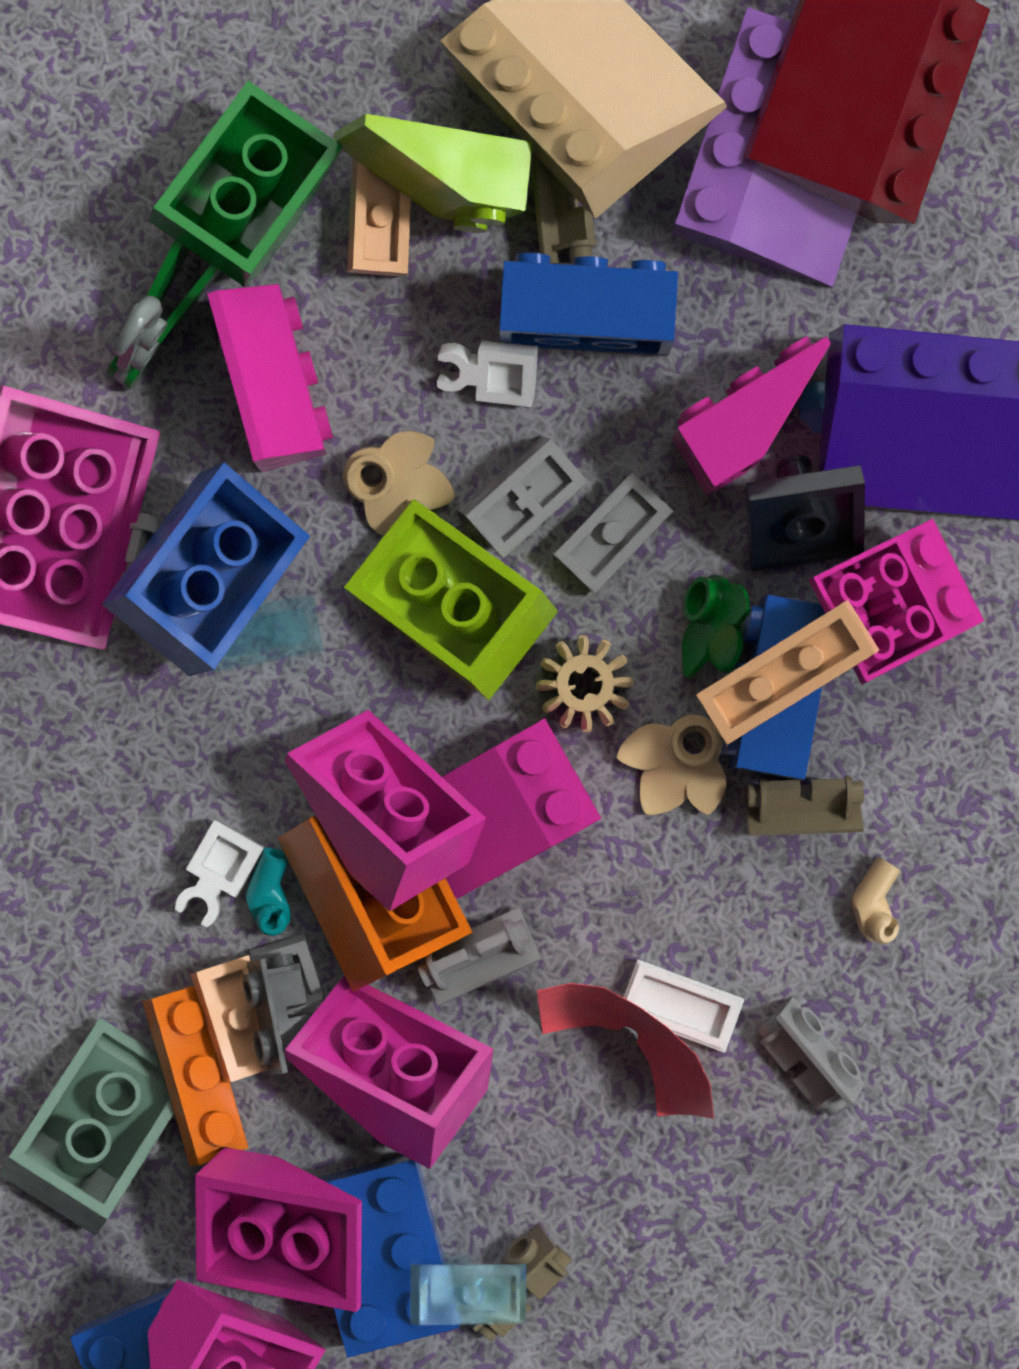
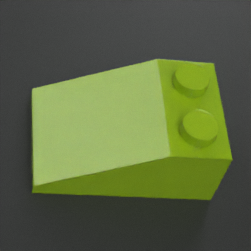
[334,114,533,233]
[344,499,559,701]

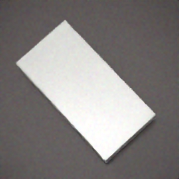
[623,959,745,1053]

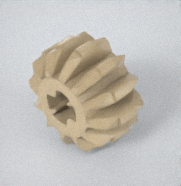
[536,635,633,733]

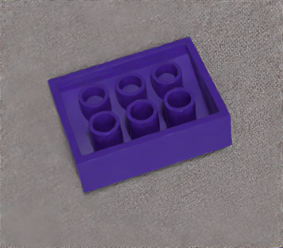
[818,324,1019,521]

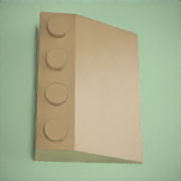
[440,0,727,219]

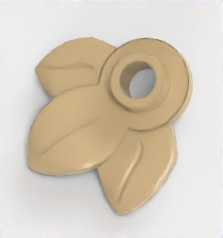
[343,430,455,536]
[617,715,726,815]

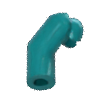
[245,847,291,936]

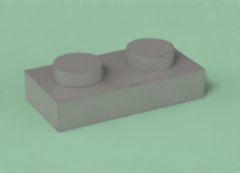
[553,472,673,595]

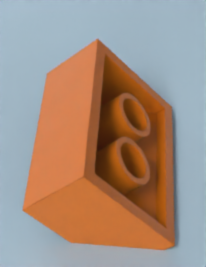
[277,816,473,992]

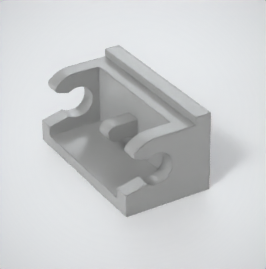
[458,436,588,558]

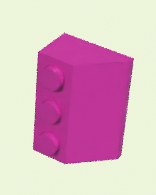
[207,284,334,472]
[148,1279,326,1369]

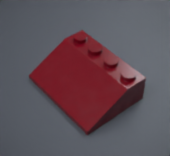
[743,0,990,224]

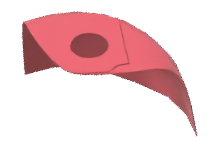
[537,983,714,1119]

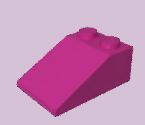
[285,710,487,911]
[442,718,602,899]
[284,975,494,1169]
[195,1147,362,1312]

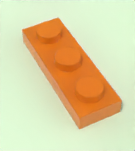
[142,985,249,1166]

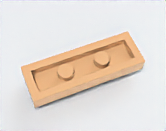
[696,600,880,745]

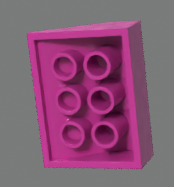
[0,385,161,650]

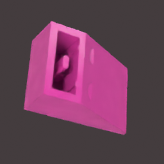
[672,336,831,497]
[808,519,984,685]

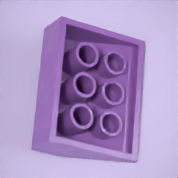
[672,7,857,288]

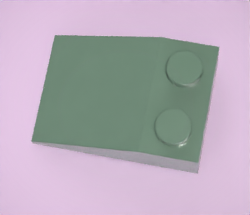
[0,1018,174,1235]

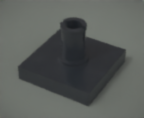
[746,455,865,571]

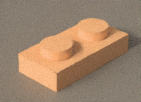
[347,158,411,277]
[190,955,268,1083]

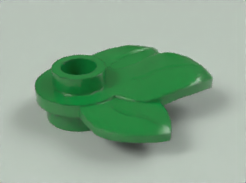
[682,574,750,679]

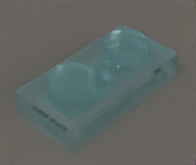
[212,595,324,673]
[410,1264,527,1325]

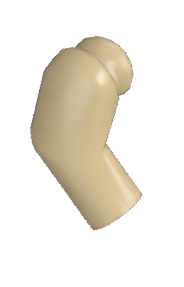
[851,856,901,944]

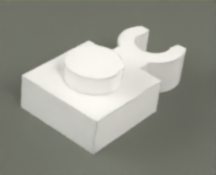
[437,340,538,407]
[175,820,265,928]

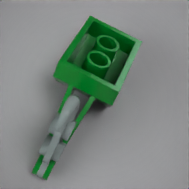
[106,81,343,390]

